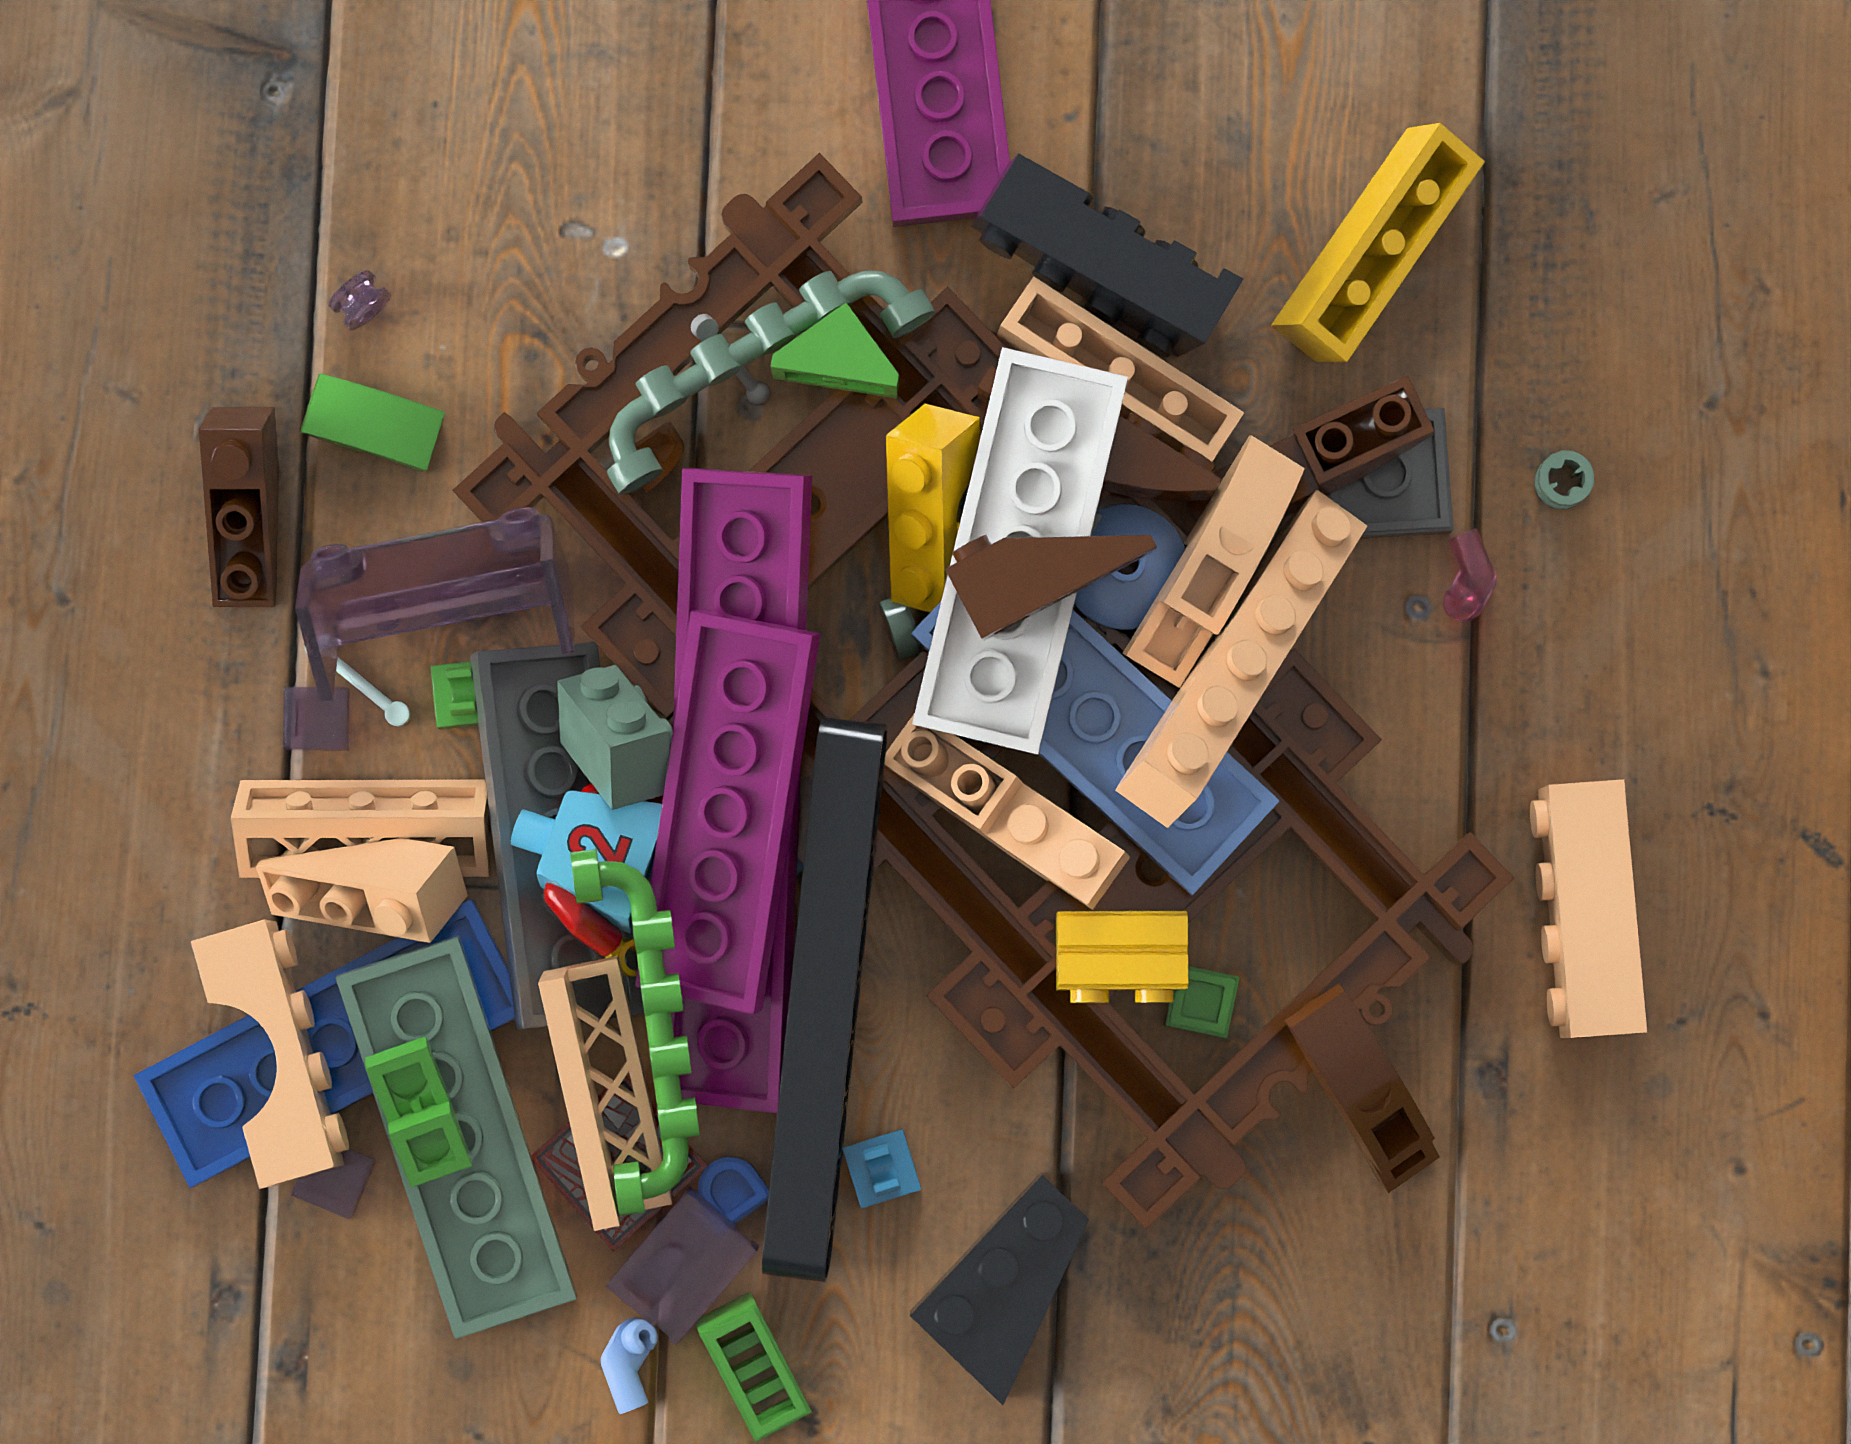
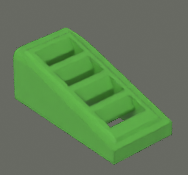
[695,1292,812,1442]

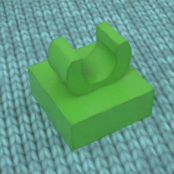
[431,661,479,730]

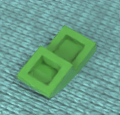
[300,373,445,472]
[365,1036,472,1188]

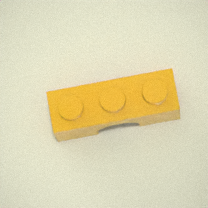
[886,404,980,613]

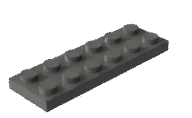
[470,642,644,1030]

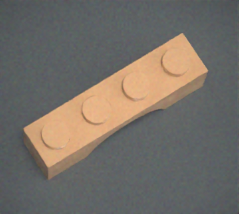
[191,919,349,1189]

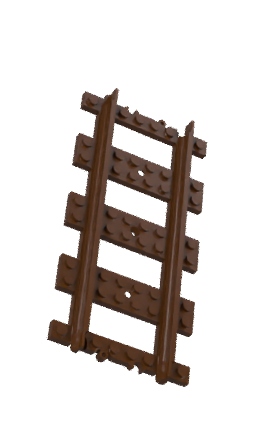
[452,152,1514,1230]

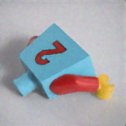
[511,783,663,977]

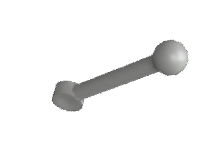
[691,314,770,405]

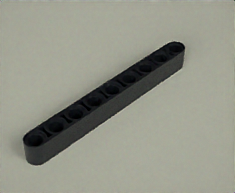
[762,717,887,1282]

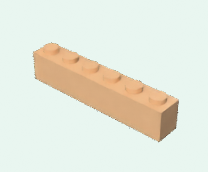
[1115,490,1367,828]

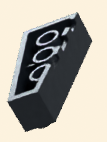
[971,153,1243,358]

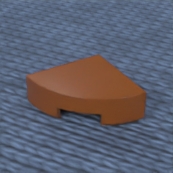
[635,421,684,493]

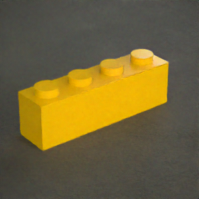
[1271,123,1485,362]

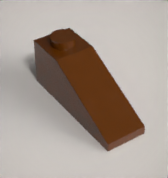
[945,535,1157,641]

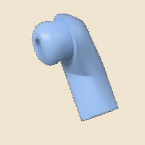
[600,1318,658,1414]

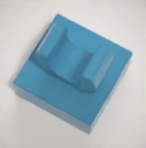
[843,1129,921,1209]

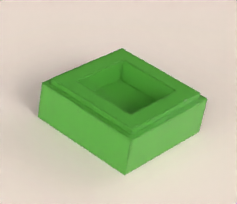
[1164,966,1239,1039]

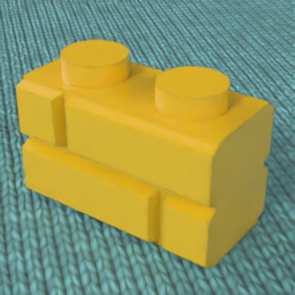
[1056,911,1188,1003]

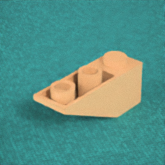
[256,838,468,943]

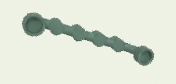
[606,270,936,496]

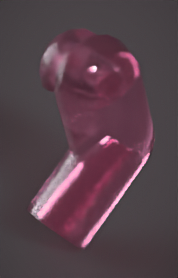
[1442,529,1497,622]

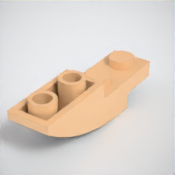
[1122,435,1305,688]
[884,714,1130,910]

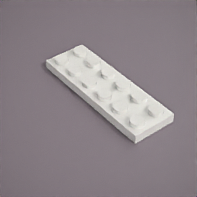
[912,347,1128,754]

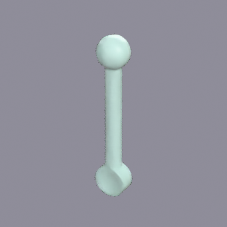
[305,635,411,727]

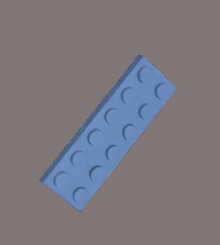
[911,602,1280,896]

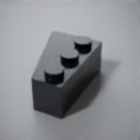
[910,1173,1089,1405]

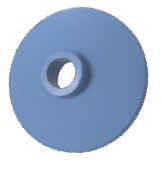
[1074,504,1185,630]

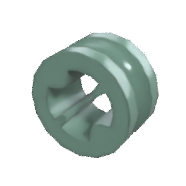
[1534,450,1594,510]

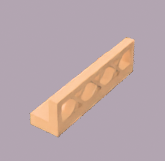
[231,779,491,878]
[538,956,673,1231]

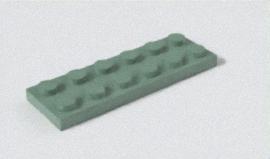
[335,935,577,1339]

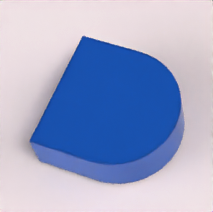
[698,1157,769,1233]

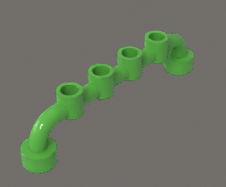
[570,849,700,1216]

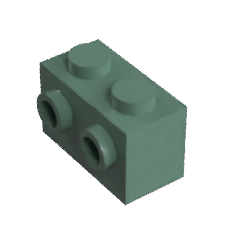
[558,665,673,810]

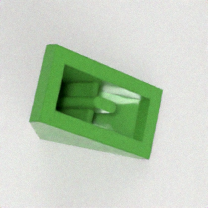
[771,302,899,398]

